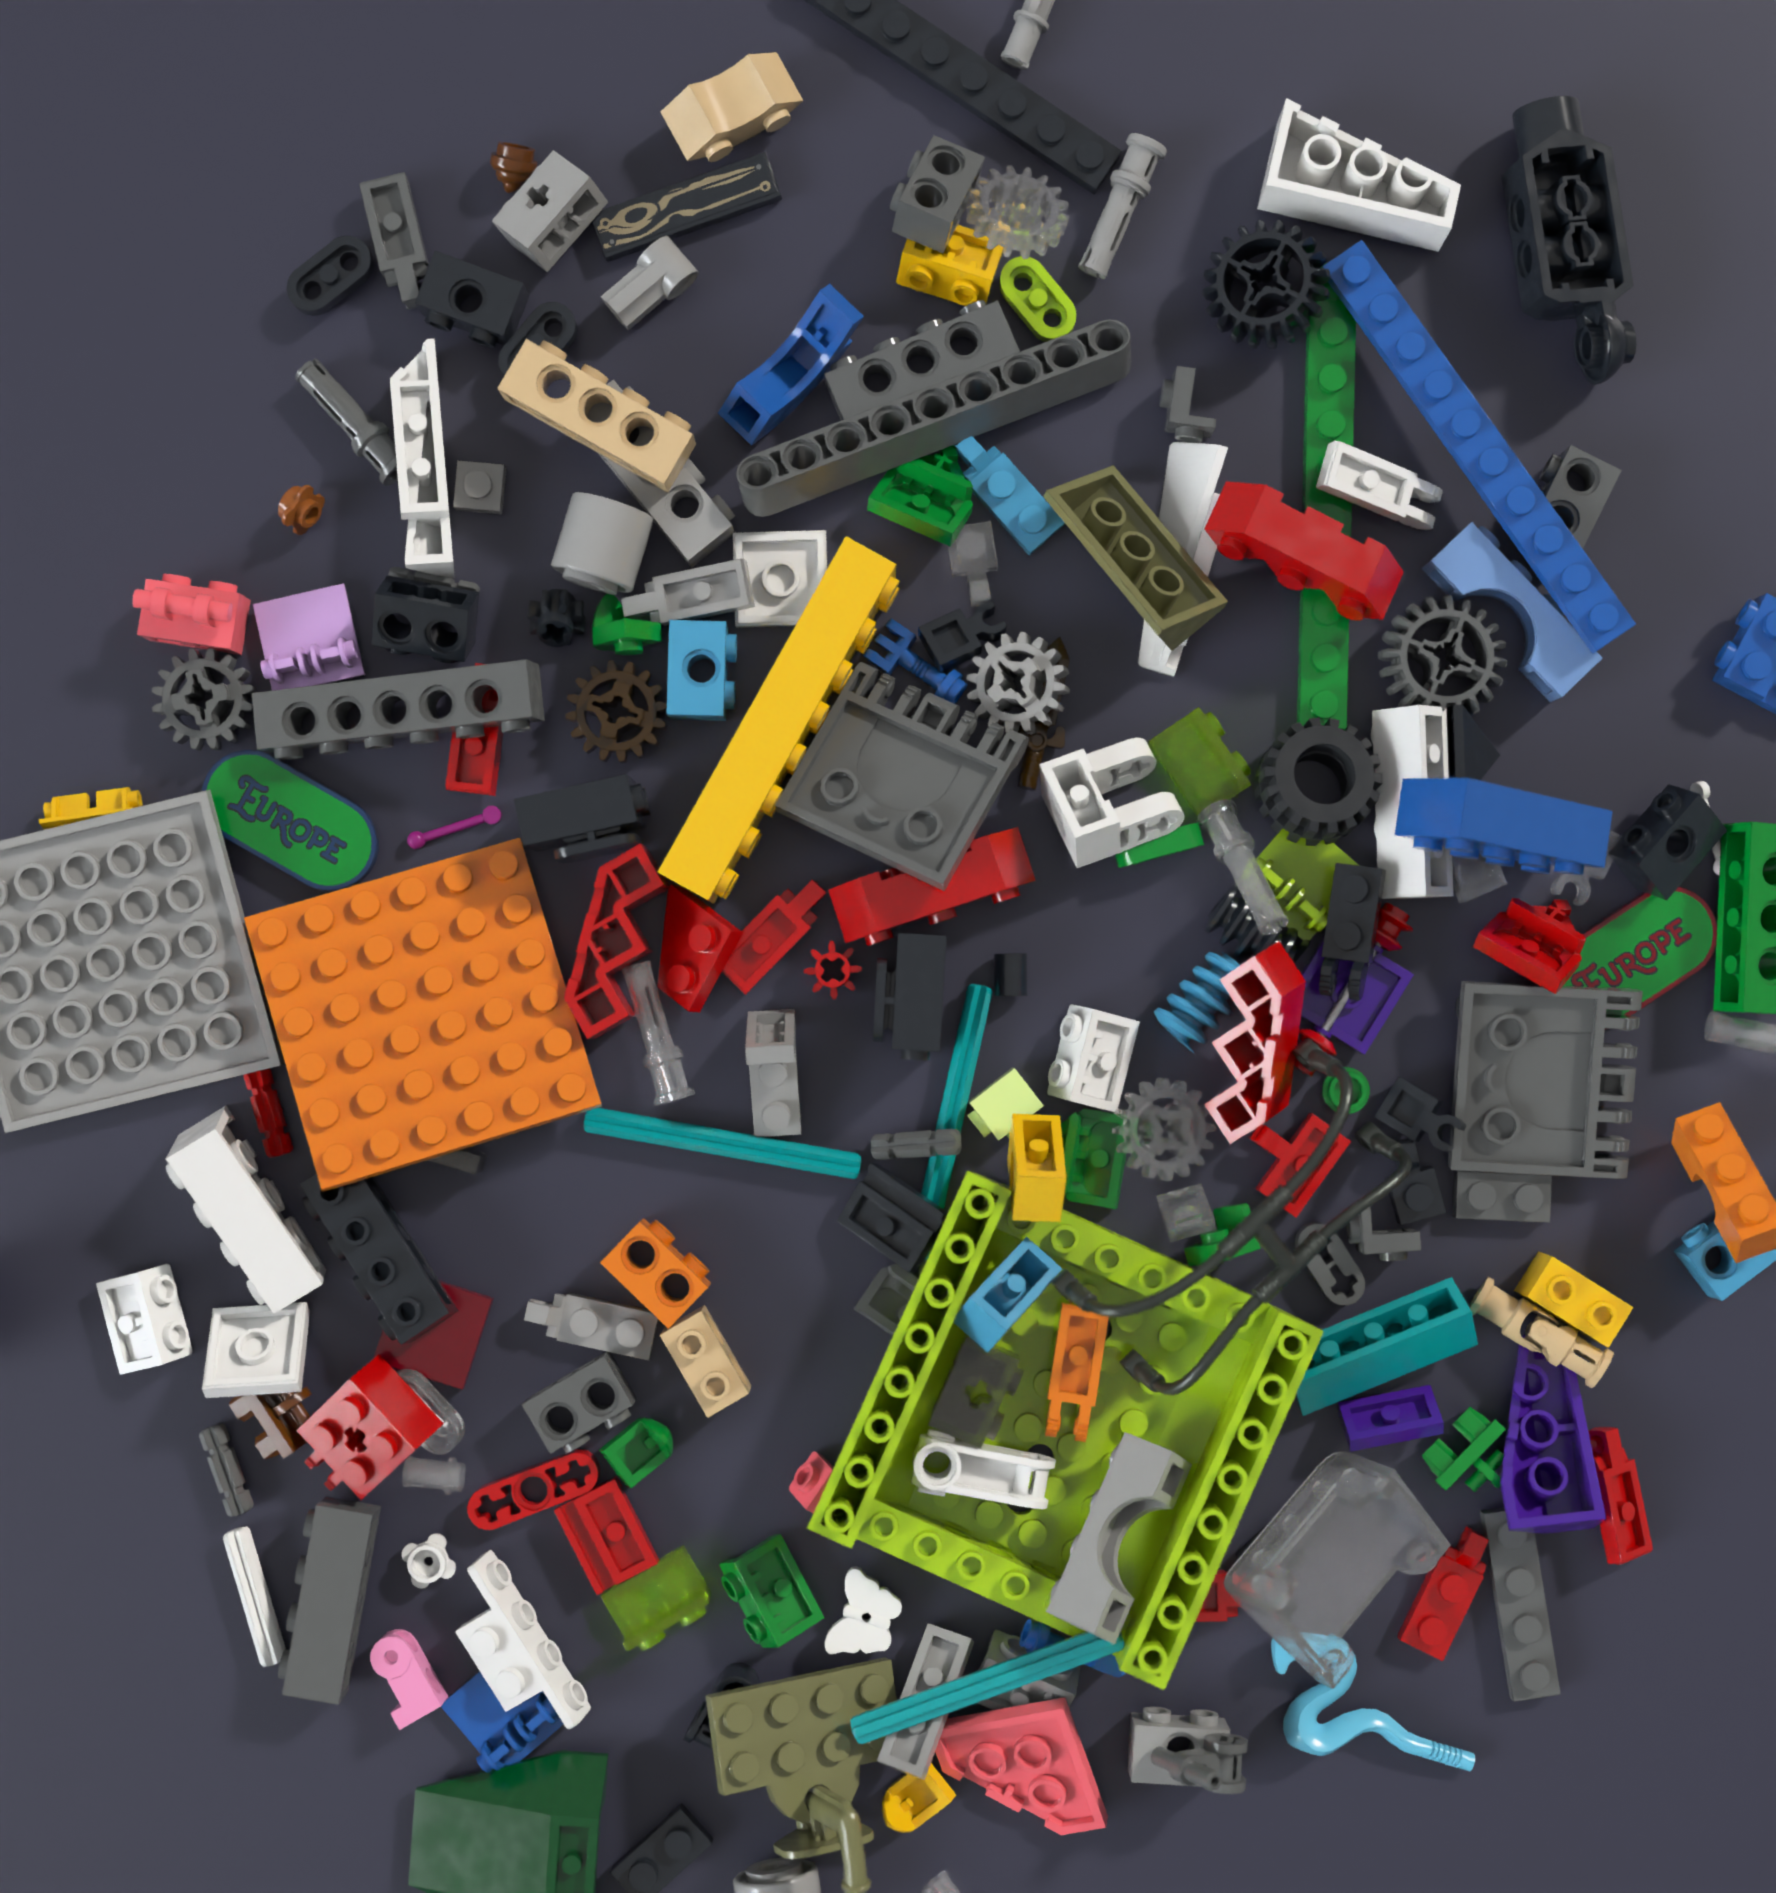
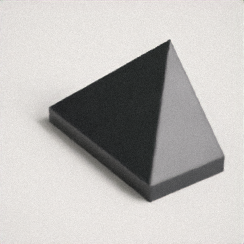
[1447,705,1500,781]

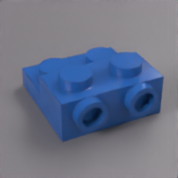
[1712,593,1776,714]

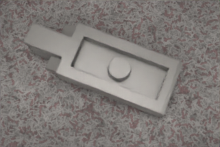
[621,558,755,626]
[524,1292,659,1361]

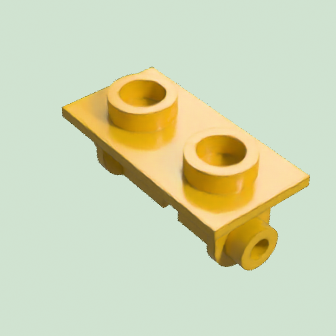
[39,787,142,830]

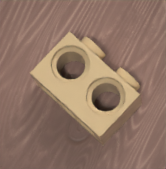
[660,1305,751,1418]

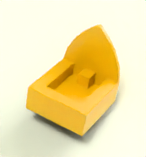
[882,1763,956,1833]

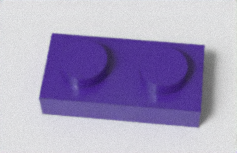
[1338,1385,1444,1452]

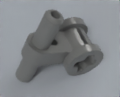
[1151,1733,1248,1794]

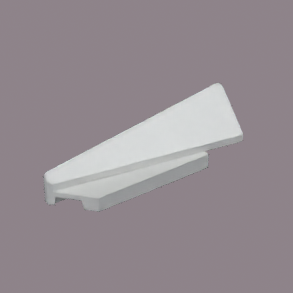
[1138,442,1228,677]

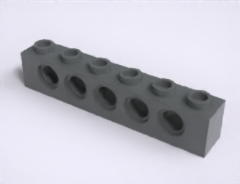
[252,660,545,760]

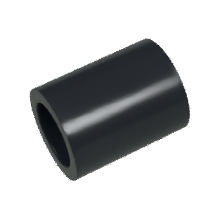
[994,953,1027,996]

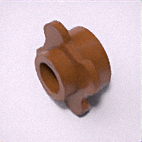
[278,485,325,535]

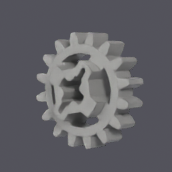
[966,632,1070,735]

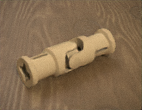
[1469,1276,1614,1388]

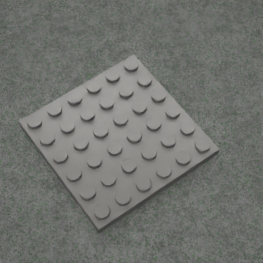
[0,790,284,1133]

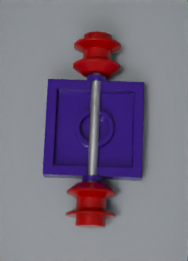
[1294,903,1414,1077]

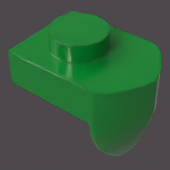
[592,594,662,655]
[599,1417,674,1488]

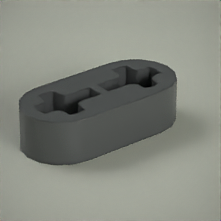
[1294,1222,1365,1305]

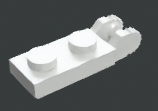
[1316,441,1443,530]

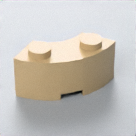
[661,52,803,162]

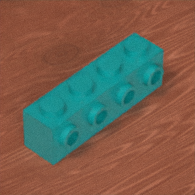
[1294,1277,1478,1416]

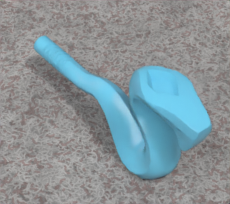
[1271,1632,1475,1772]

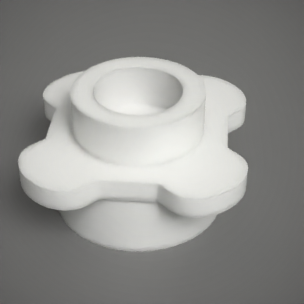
[402,1533,456,1588]

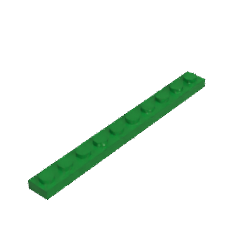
[1297,263,1356,730]

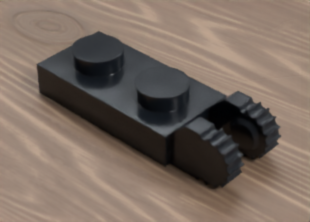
[1319,863,1386,1000]

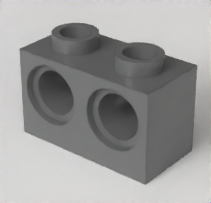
[890,135,985,253]
[1539,445,1622,549]
[521,1351,637,1454]

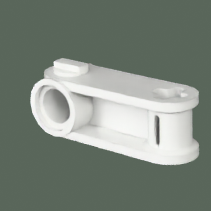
[911,1429,1056,1509]

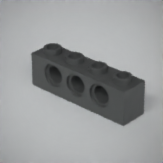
[824,300,1020,420]

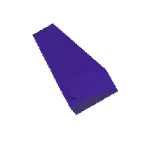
[1500,1335,1606,1534]

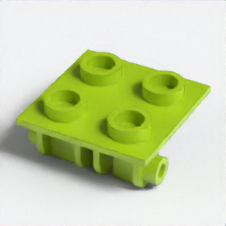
[1237,828,1360,941]

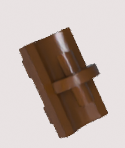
[229,1386,312,1459]

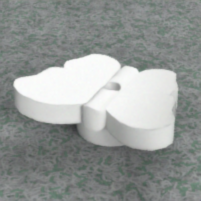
[824,1566,902,1654]

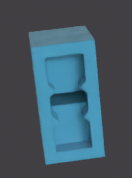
[1673,1221,1776,1301]

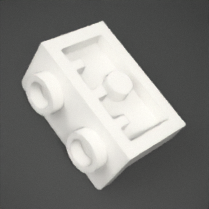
[1047,1004,1140,1113]
[96,1264,193,1375]

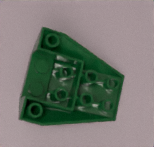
[408,1750,609,1893]

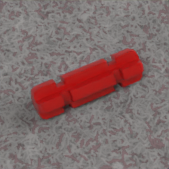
[243,1068,293,1158]

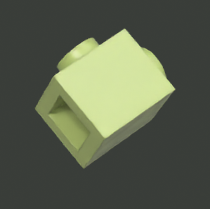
[967,1067,1044,1140]

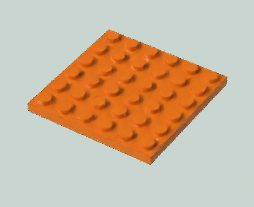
[244,838,602,1192]

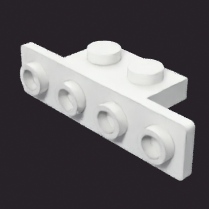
[455,1550,591,1730]

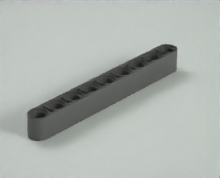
[736,319,1132,517]

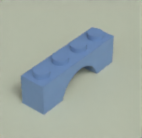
[1421,522,1603,703]

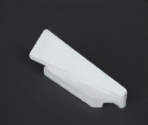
[390,339,455,578]

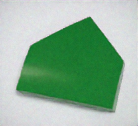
[867,445,973,547]
[1061,1108,1132,1209]

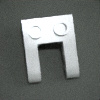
[1039,738,1185,868]

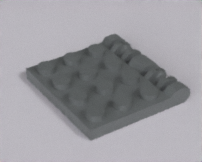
[775,662,1029,891]
[1447,981,1643,1179]

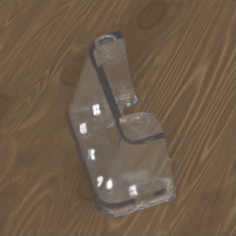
[1224,1451,1451,1689]

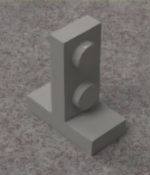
[745,1009,802,1137]

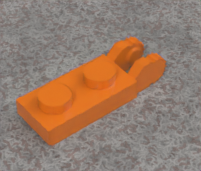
[1045,1302,1109,1442]

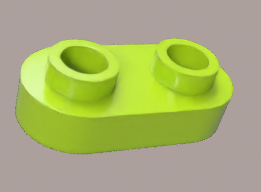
[999,256,1077,342]

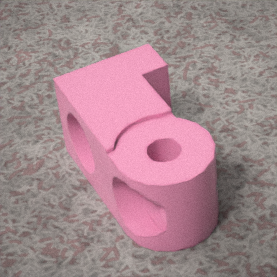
[370,1629,449,1730]

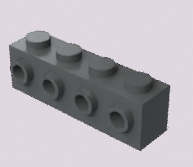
[278,1496,381,1705]

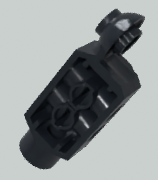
[1501,96,1637,385]

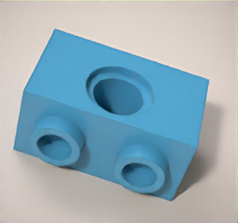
[666,620,737,721]
[953,1236,1062,1353]

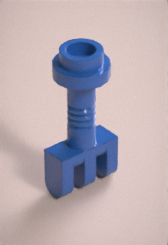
[863,618,968,704]
[1019,1619,1125,1677]

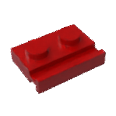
[554,1476,659,1595]

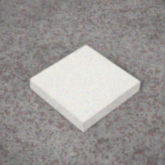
[733,530,827,628]
[202,1302,310,1398]

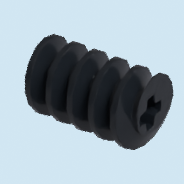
[1205,881,1311,964]

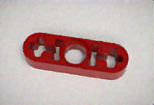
[467,1449,601,1530]

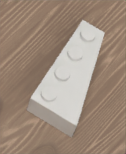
[1257,98,1461,252]
[166,1106,326,1314]

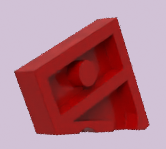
[657,885,743,1013]

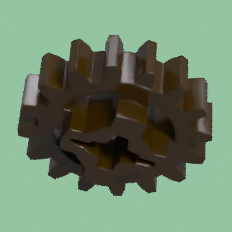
[565,660,668,764]

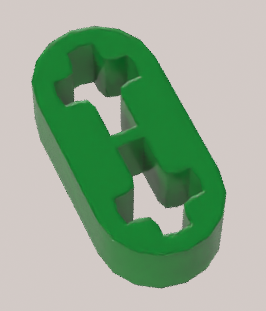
[1115,822,1204,868]

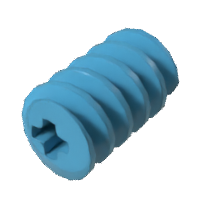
[1154,952,1240,1054]

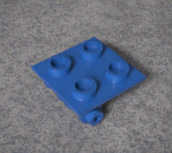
[441,1671,563,1773]

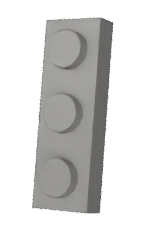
[877,1623,974,1781]

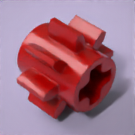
[804,941,863,1000]

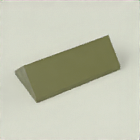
[1043,465,1228,651]

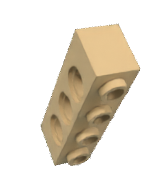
[497,339,696,493]

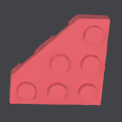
[935,1697,1108,1835]

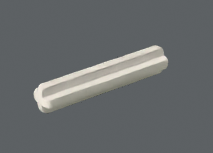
[223,1527,286,1667]

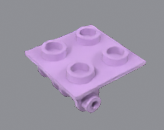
[252,583,365,691]

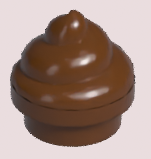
[490,142,538,193]

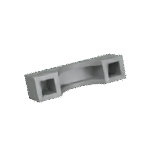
[1046,1432,1192,1645]

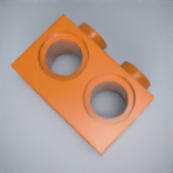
[600,1218,711,1329]

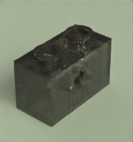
[928,1333,1024,1449]

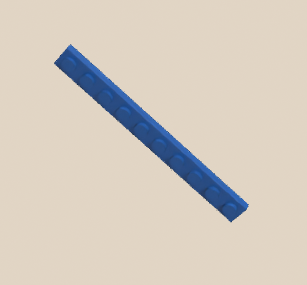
[1322,240,1636,654]

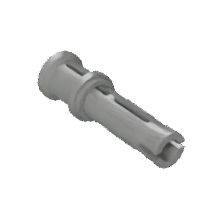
[1078,133,1167,279]

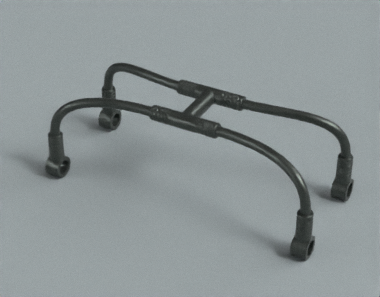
[1051,1038,1412,1395]

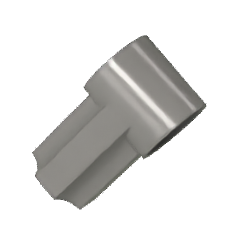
[601,236,699,330]

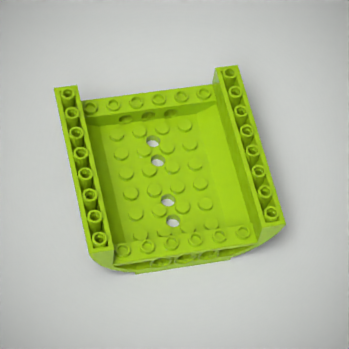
[807,1171,1324,1690]

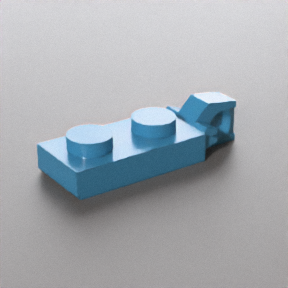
[956,436,1065,556]

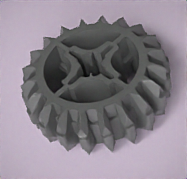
[1378,595,1507,720]

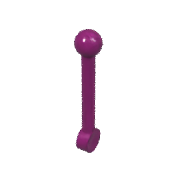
[407,806,502,849]

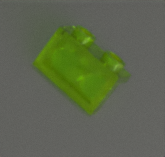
[1147,707,1251,820]
[600,1545,712,1651]

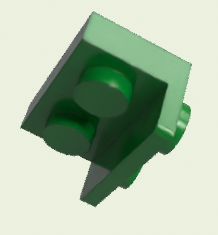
[719,1534,824,1648]

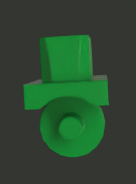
[1422,1407,1506,1493]

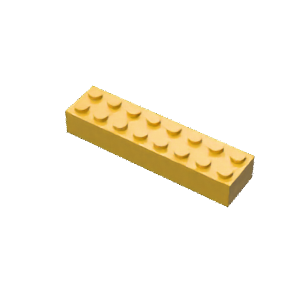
[658,536,900,904]

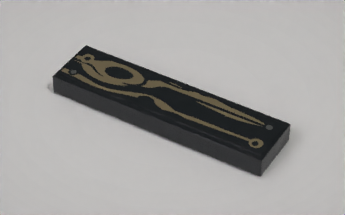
[592,152,782,262]

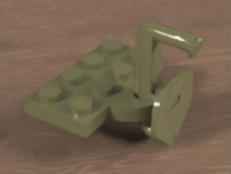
[706,1657,897,1893]

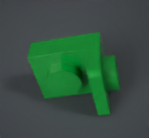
[1184,1203,1261,1267]

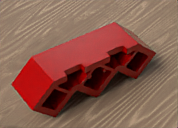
[1204,481,1404,621]
[828,827,1036,946]
[564,843,670,1039]
[1204,941,1306,1144]

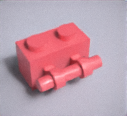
[132,574,251,655]

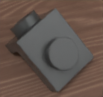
[1159,366,1216,443]
[1346,1207,1421,1261]

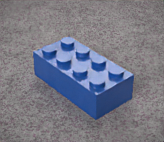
[1394,778,1613,875]

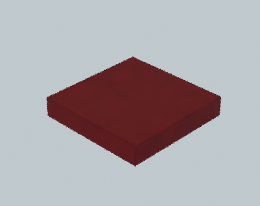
[373,1281,494,1390]

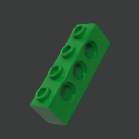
[1713,822,1776,1014]

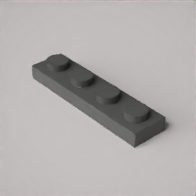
[1480,1507,1561,1702]

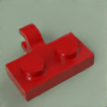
[1249,1113,1351,1218]

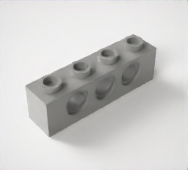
[588,379,735,568]

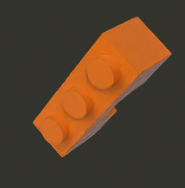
[1671,1102,1776,1263]

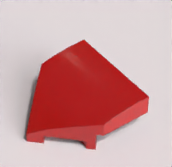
[1473,898,1586,994]

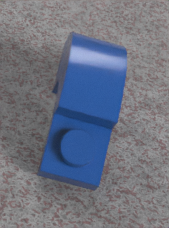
[718,284,864,445]

